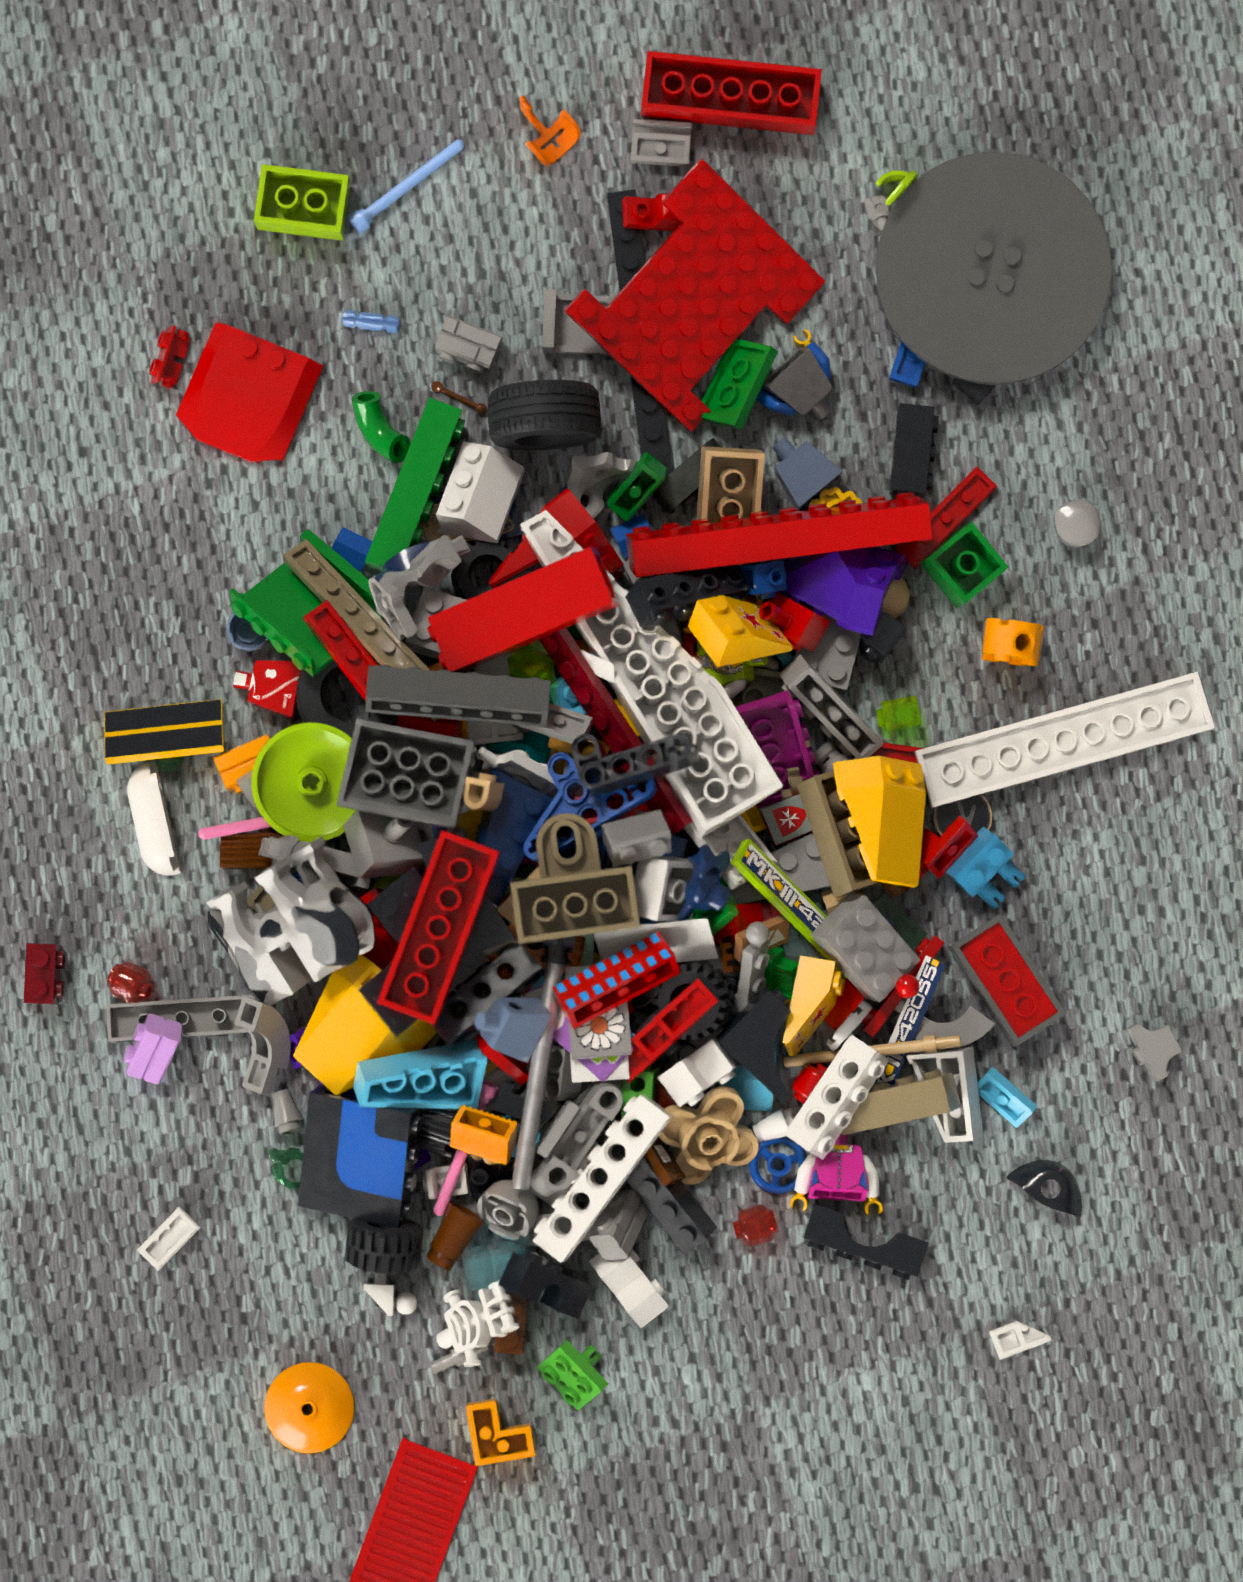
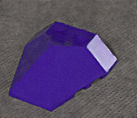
[777,547,908,636]

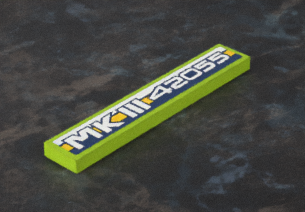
[730,839,848,979]

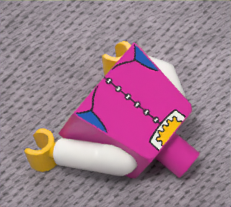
[790,1133,883,1216]

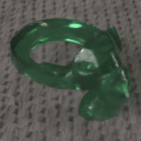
[268,1147,303,1189]

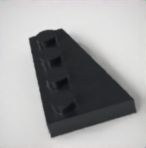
[418,837,516,957]

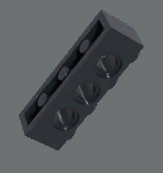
[430,941,545,1050]

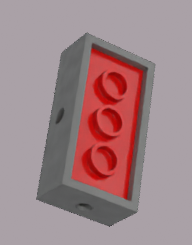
[948,913,1067,1047]

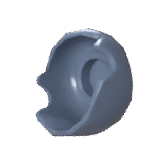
[227,612,268,652]

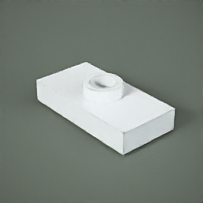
[137,1207,201,1271]

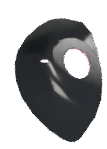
[1007,1160,1082,1218]

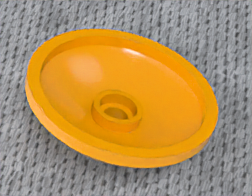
[264,1362,354,1453]

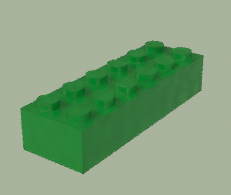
[365,397,465,575]

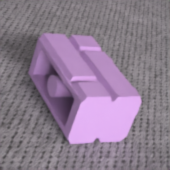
[123,1014,182,1085]

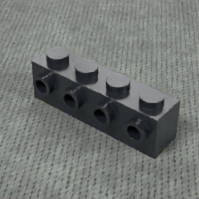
[625,564,751,627]

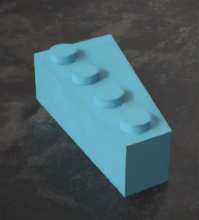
[353,1040,488,1109]

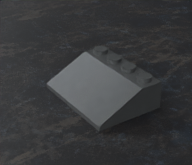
[336,719,477,829]

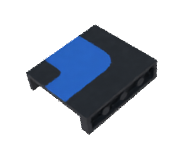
[298,1085,423,1228]

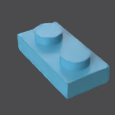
[977,1066,1037,1128]

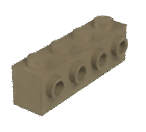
[836,1069,961,1136]

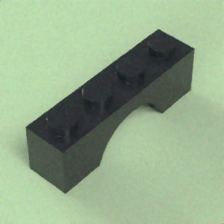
[802,1203,929,1280]

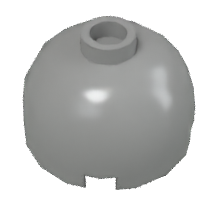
[477,1179,539,1240]

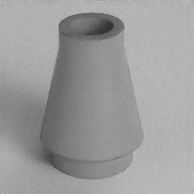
[272,1089,304,1136]

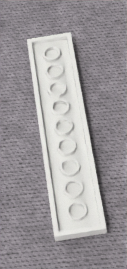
[914,672,1215,809]

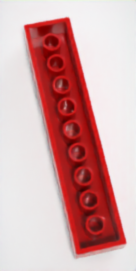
[626,492,932,577]

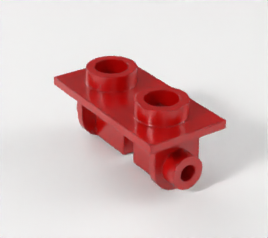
[149,325,190,389]

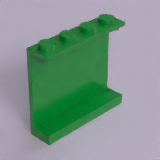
[230,529,385,677]

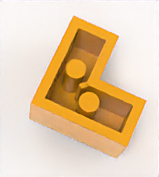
[466,1398,536,1466]

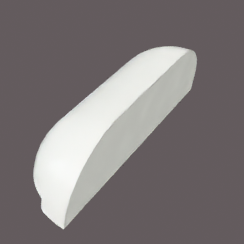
[127,759,181,875]

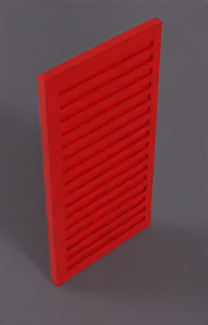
[349,1437,478,1582]

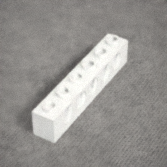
[533,1094,673,1263]

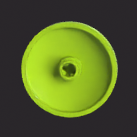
[251,722,356,842]

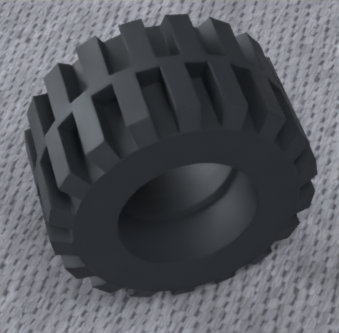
[451,539,515,600]
[653,961,734,1040]
[345,1219,423,1274]

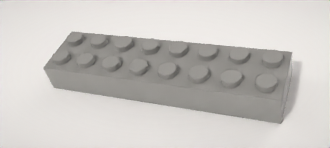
[106,995,256,1042]

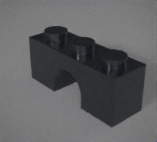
[498,1251,593,1319]

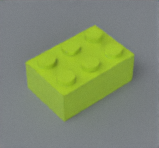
[254,164,352,241]

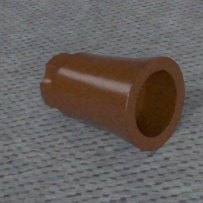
[426,1201,486,1271]

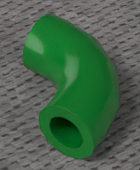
[352,391,411,463]

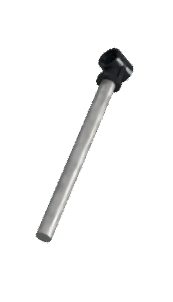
[511,936,576,1190]

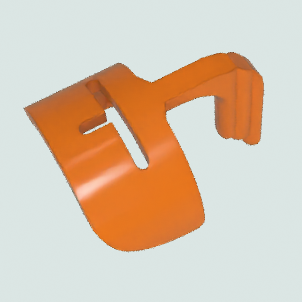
[519,95,581,166]

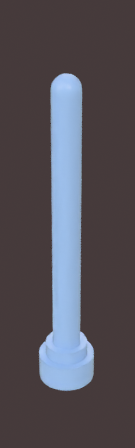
[347,139,465,235]

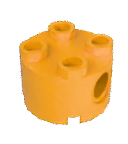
[981,618,1045,667]

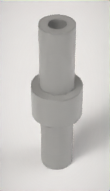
[430,1346,489,1374]

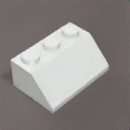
[436,441,525,543]

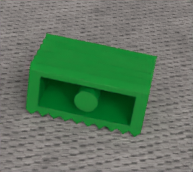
[607,452,668,522]

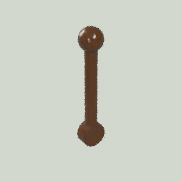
[431,381,487,414]

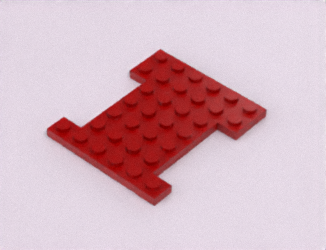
[564,159,826,432]

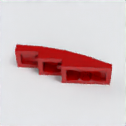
[626,978,718,1083]

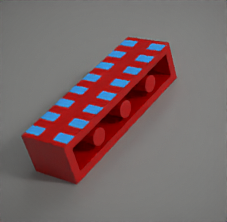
[552,931,681,1029]

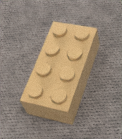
[696,446,765,565]

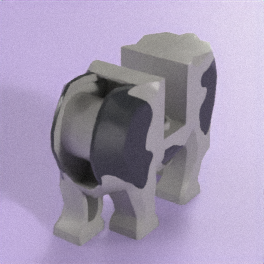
[206,836,376,1006]

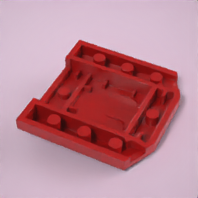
[176,322,324,463]

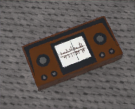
[634,1129,685,1186]

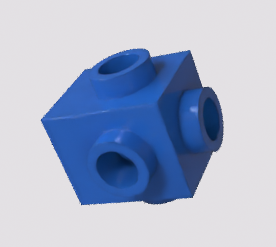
[739,560,787,599]

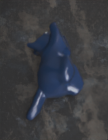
[676,844,731,921]

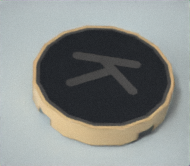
[933,795,992,836]

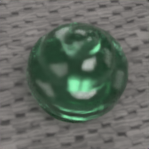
[154,756,184,773]

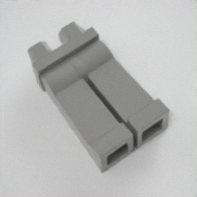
[259,835,371,890]

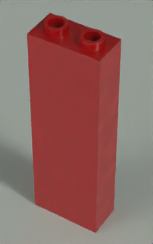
[427,547,620,673]

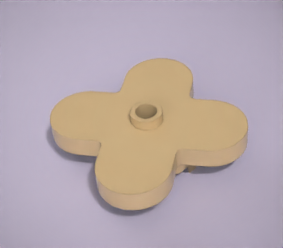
[659,1086,759,1185]

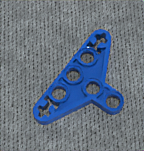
[524,753,657,863]

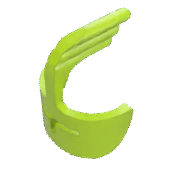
[875,170,919,206]

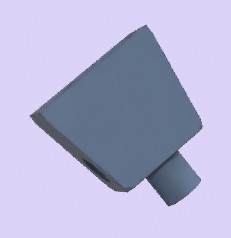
[772,437,842,511]
[475,997,552,1063]

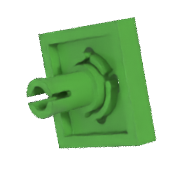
[536,1340,609,1411]

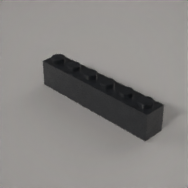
[595,1109,717,1255]

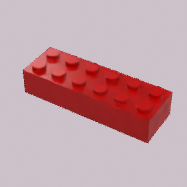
[641,51,822,136]
[377,830,502,1025]

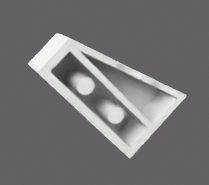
[906,1047,983,1143]

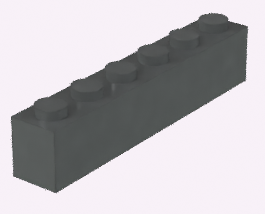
[365,665,550,727]

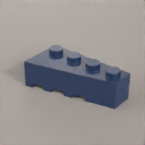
[476,769,552,906]

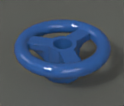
[749,1137,807,1194]

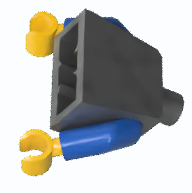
[756,329,832,420]

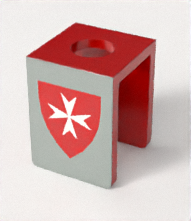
[760,794,813,848]

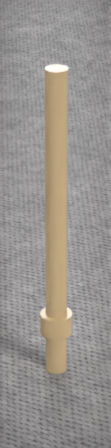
[783,1035,962,1068]

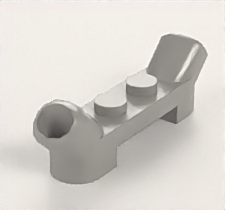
[530,1079,623,1197]

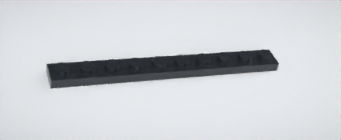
[607,189,672,476]

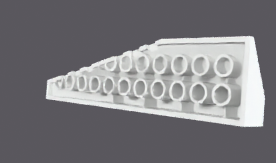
[520,510,783,837]

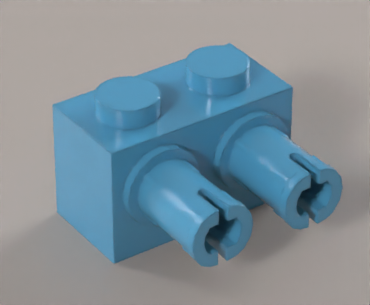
[946,827,1025,909]

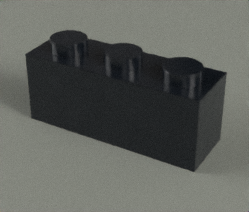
[889,403,939,498]

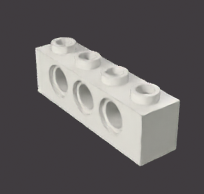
[784,1034,889,1160]

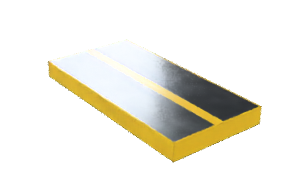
[104,699,224,765]

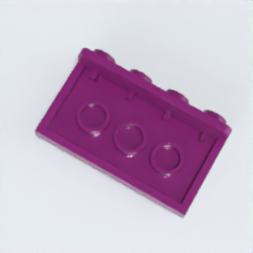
[735,690,819,808]

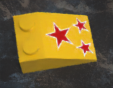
[688,595,793,667]
[783,955,845,1056]

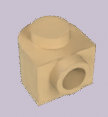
[463,773,504,811]

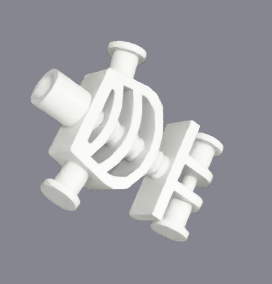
[436,1281,519,1367]

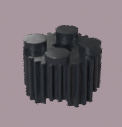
[417,1108,459,1158]

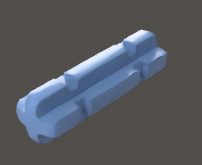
[342,310,400,333]

